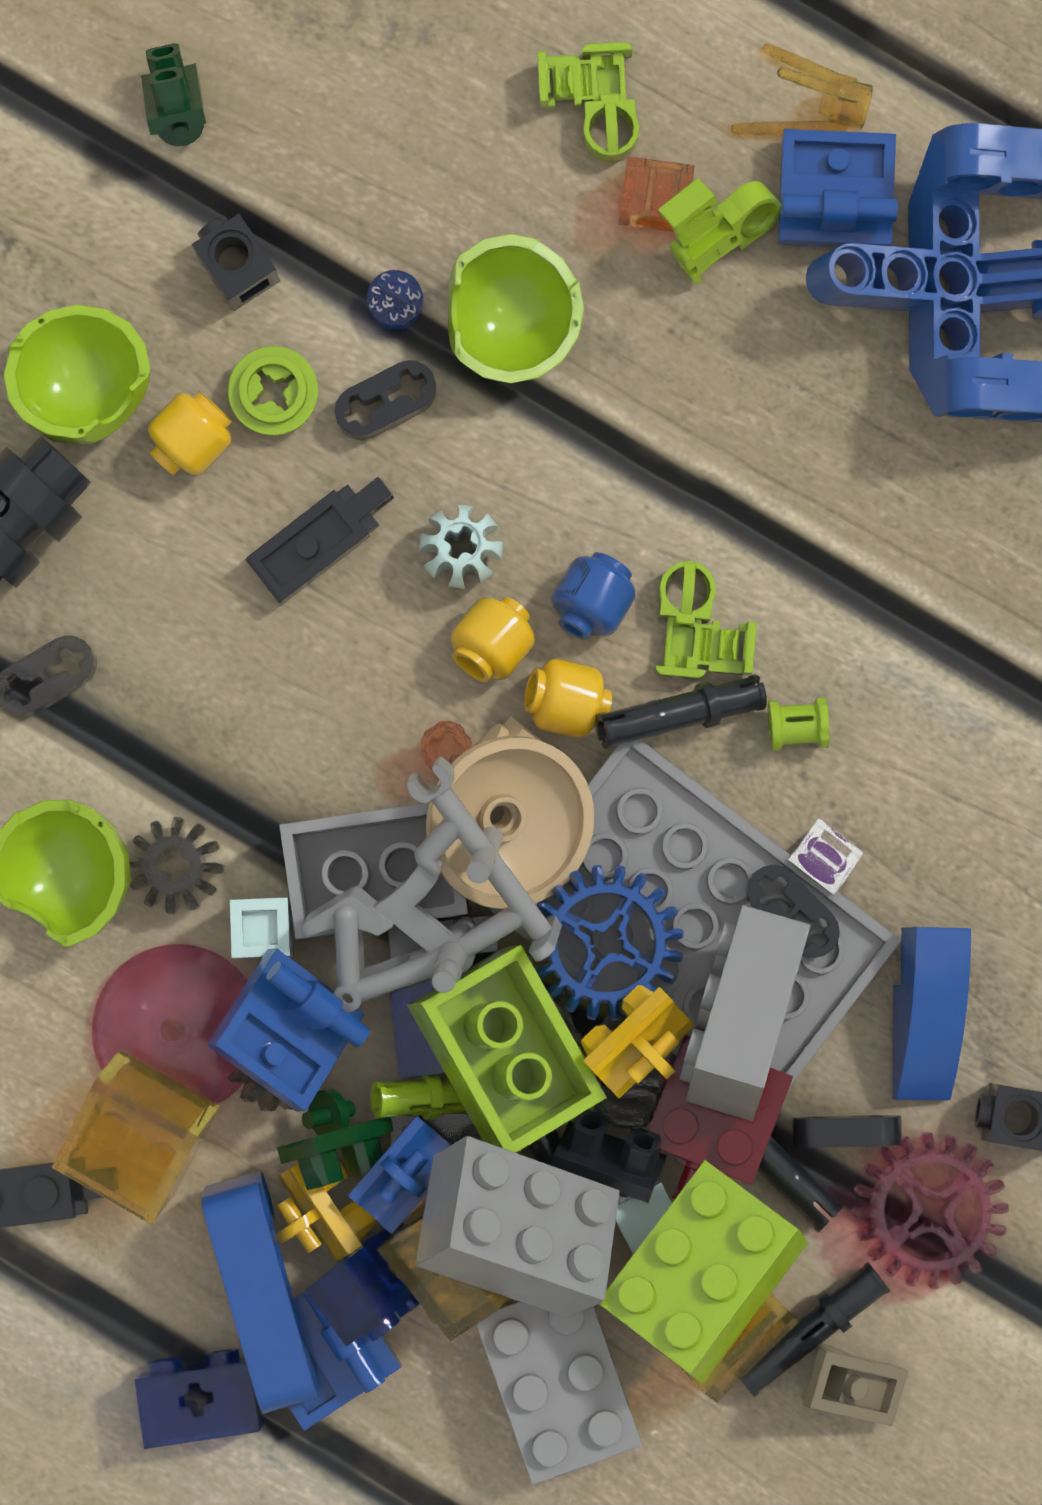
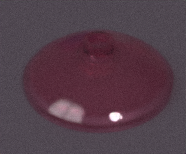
[92,944,249,1115]

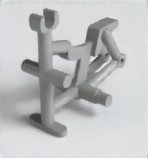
[301,756,562,1012]

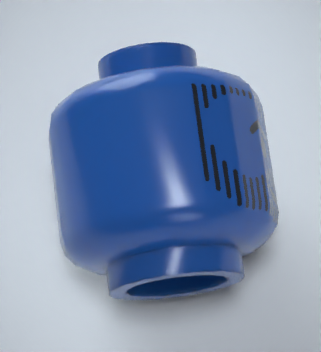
[551,552,636,640]

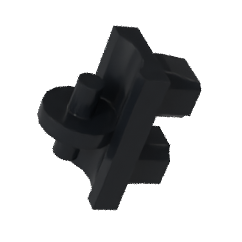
[550,1109,667,1203]

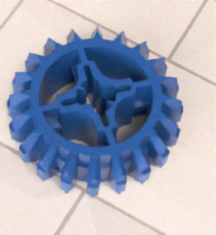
[528,865,684,1021]

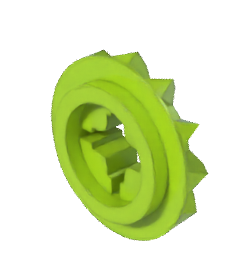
[228,346,319,437]

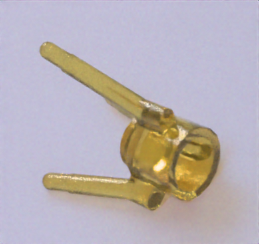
[731,43,873,135]

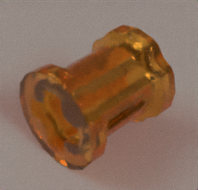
[421,721,472,771]

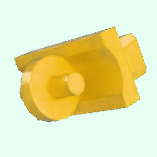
[581,985,695,1098]
[276,1163,378,1262]

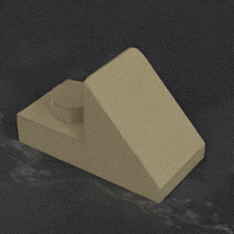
[803,1343,908,1426]

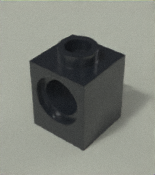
[192,213,280,311]
[975,1083,1042,1151]

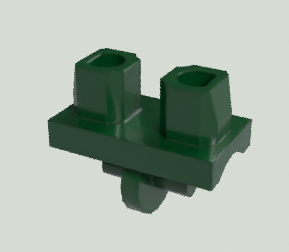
[141,43,206,146]
[277,1089,394,1190]

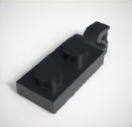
[245,477,394,606]
[0,1160,117,1228]

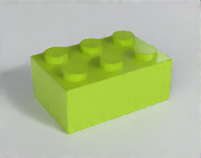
[407,944,607,1153]
[599,1160,809,1385]

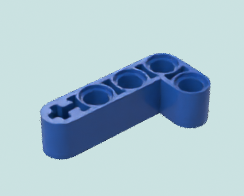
[202,1171,320,1414]

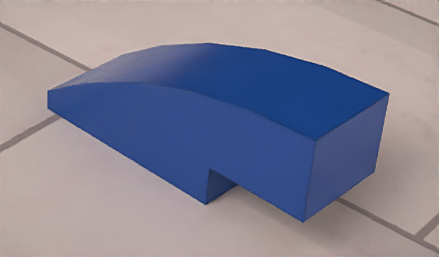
[892,927,971,1100]

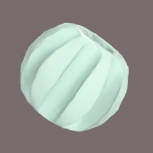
[419,504,504,589]

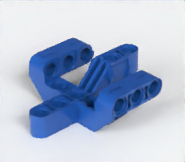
[805,123,1042,423]

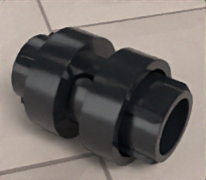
[0,436,91,588]

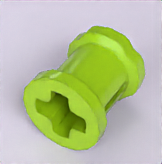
[767,697,830,751]

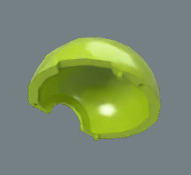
[448,234,584,383]
[4,304,150,444]
[0,799,131,946]

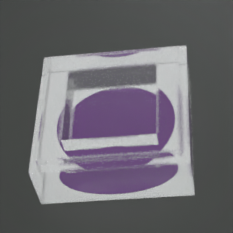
[788,818,863,895]

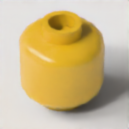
[148,391,232,476]
[451,597,535,682]
[524,658,612,738]

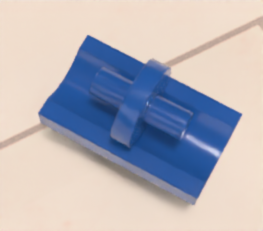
[348,1115,451,1234]

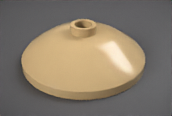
[426,736,594,909]

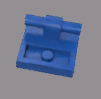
[778,129,898,247]
[207,948,370,1112]
[289,1268,402,1431]

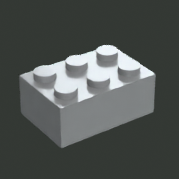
[279,802,469,940]
[679,905,811,1121]
[415,1136,620,1318]
[474,1299,643,1485]

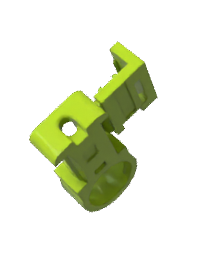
[537,42,639,162]
[658,178,781,284]
[654,561,757,680]

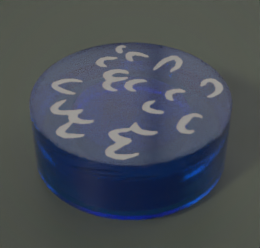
[367,270,423,329]

